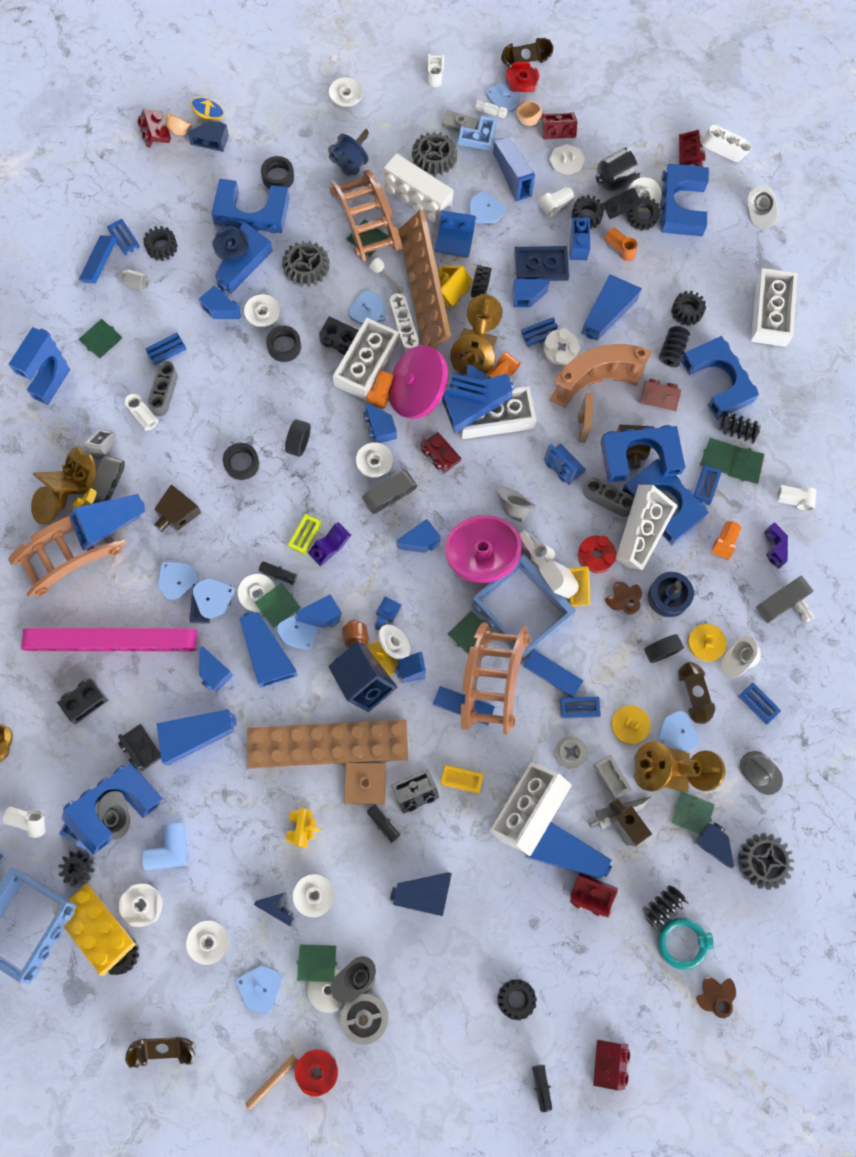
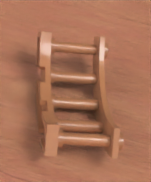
[329,169,403,262]
[549,344,652,408]
[8,516,127,597]
[461,622,530,735]

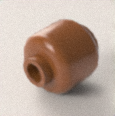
[342,620,369,647]

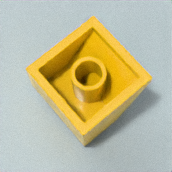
[437,266,473,307]

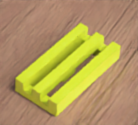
[287,514,322,555]

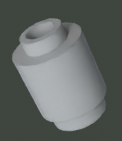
[121,269,149,291]

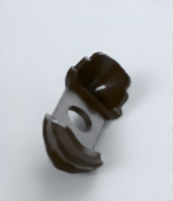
[501,38,554,67]
[678,662,715,724]
[125,1036,197,1068]

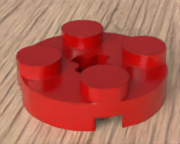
[505,61,539,92]
[577,535,616,574]
[295,1049,338,1097]

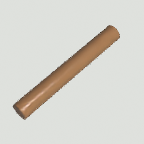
[245,1054,298,1110]

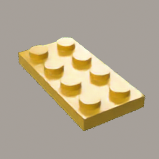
[54,883,136,976]

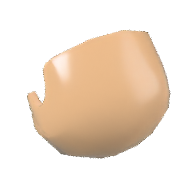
[516,101,542,126]
[165,113,192,136]

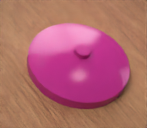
[389,345,448,419]
[445,515,522,583]

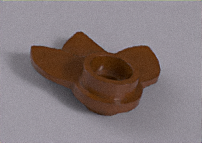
[605,582,643,615]
[696,976,736,1018]

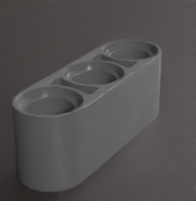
[148,361,178,416]
[87,455,125,504]
[362,470,418,514]
[583,477,634,517]
[755,575,814,623]

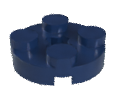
[212,226,249,263]

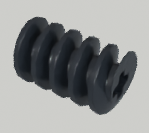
[659,326,691,368]
[719,412,761,444]
[642,885,689,932]

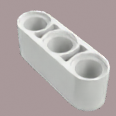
[700,125,751,162]

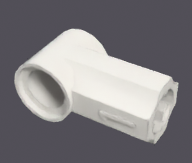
[538,187,575,217]
[125,394,158,431]
[776,485,817,511]
[3,807,45,838]

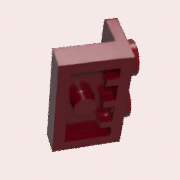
[541,112,578,139]
[679,130,706,167]
[420,432,462,474]

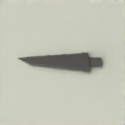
[587,796,652,830]

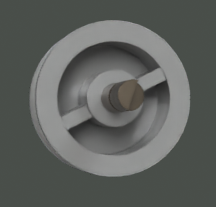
[340,993,388,1045]

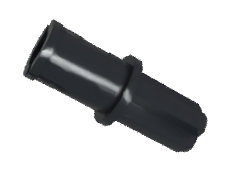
[259,561,298,585]
[367,805,401,843]
[532,1064,552,1112]

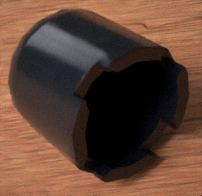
[595,147,640,191]

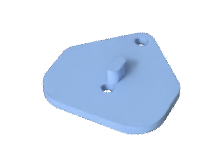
[486,81,521,112]
[470,192,505,224]
[349,290,386,324]
[158,562,198,600]
[193,578,235,618]
[277,615,318,650]
[657,711,698,752]
[236,966,281,1013]

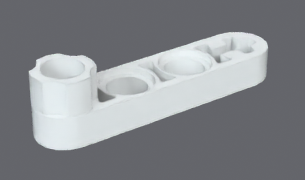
[390,293,419,354]

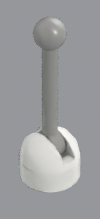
[369,257,404,293]

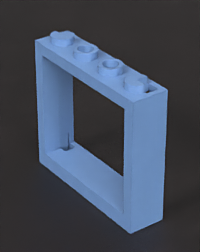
[472,555,576,659]
[0,867,77,984]

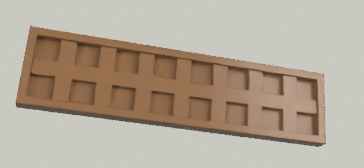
[398,210,451,349]
[247,720,408,769]

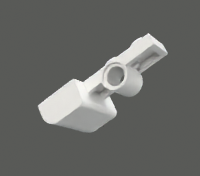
[519,530,579,599]

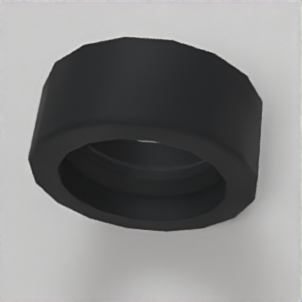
[261,156,295,189]
[266,325,301,362]
[285,419,311,457]
[222,442,260,480]
[644,634,684,663]

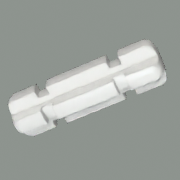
[475,100,507,119]
[794,600,814,622]

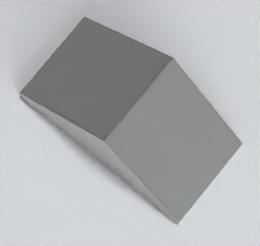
[84,430,116,459]

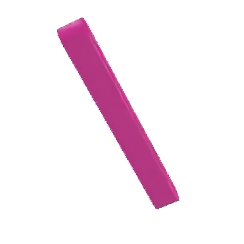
[20,628,197,652]

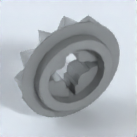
[555,736,587,769]

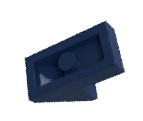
[254,893,295,926]

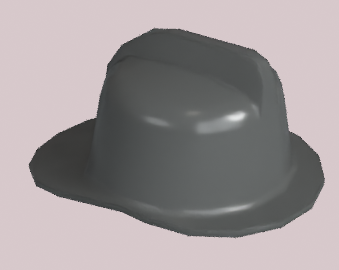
[739,751,783,795]
[97,791,130,840]
[331,956,376,1003]

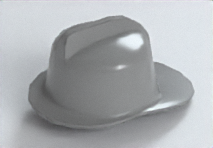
[497,488,536,522]

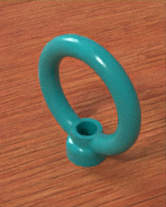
[658,918,714,970]

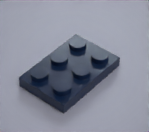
[514,246,569,281]

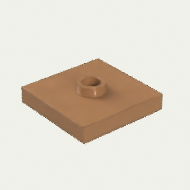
[578,393,593,443]
[344,763,386,805]

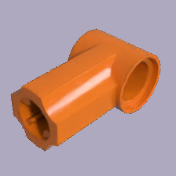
[604,228,638,261]
[486,352,521,379]
[366,370,395,410]
[711,521,742,560]

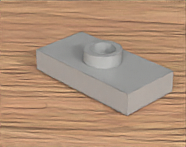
[442,110,479,132]
[593,755,632,800]

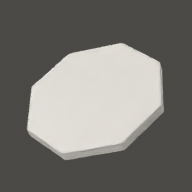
[549,144,585,176]

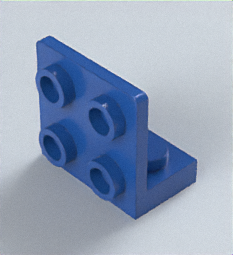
[435,210,476,258]
[544,444,586,485]

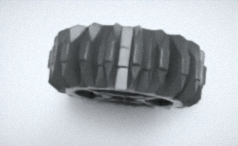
[412,131,458,177]
[282,240,330,287]
[738,833,795,890]

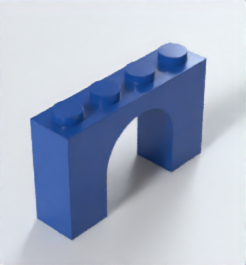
[659,163,709,237]
[211,178,290,233]
[8,327,70,405]
[681,336,759,420]
[600,425,686,483]
[622,458,709,546]
[61,763,162,855]

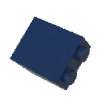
[328,642,398,712]
[390,872,452,916]

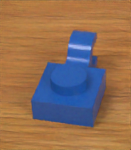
[374,596,402,631]

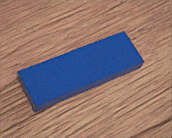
[79,235,116,284]
[523,650,583,697]
[433,686,495,726]

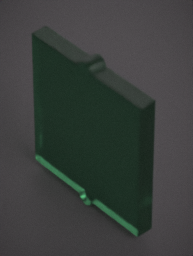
[346,219,388,257]
[79,319,122,359]
[700,438,741,475]
[728,446,764,484]
[254,582,301,628]
[448,611,494,654]
[671,791,715,834]
[296,944,337,982]

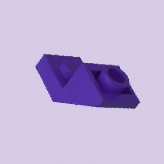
[308,522,351,566]
[764,522,788,569]

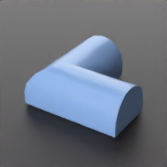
[457,116,497,151]
[142,823,188,871]

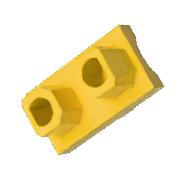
[285,808,321,848]

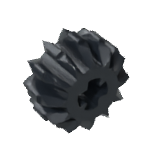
[58,850,95,887]

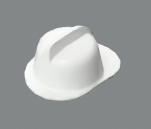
[748,186,778,229]
[721,636,761,678]

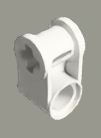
[427,54,445,88]

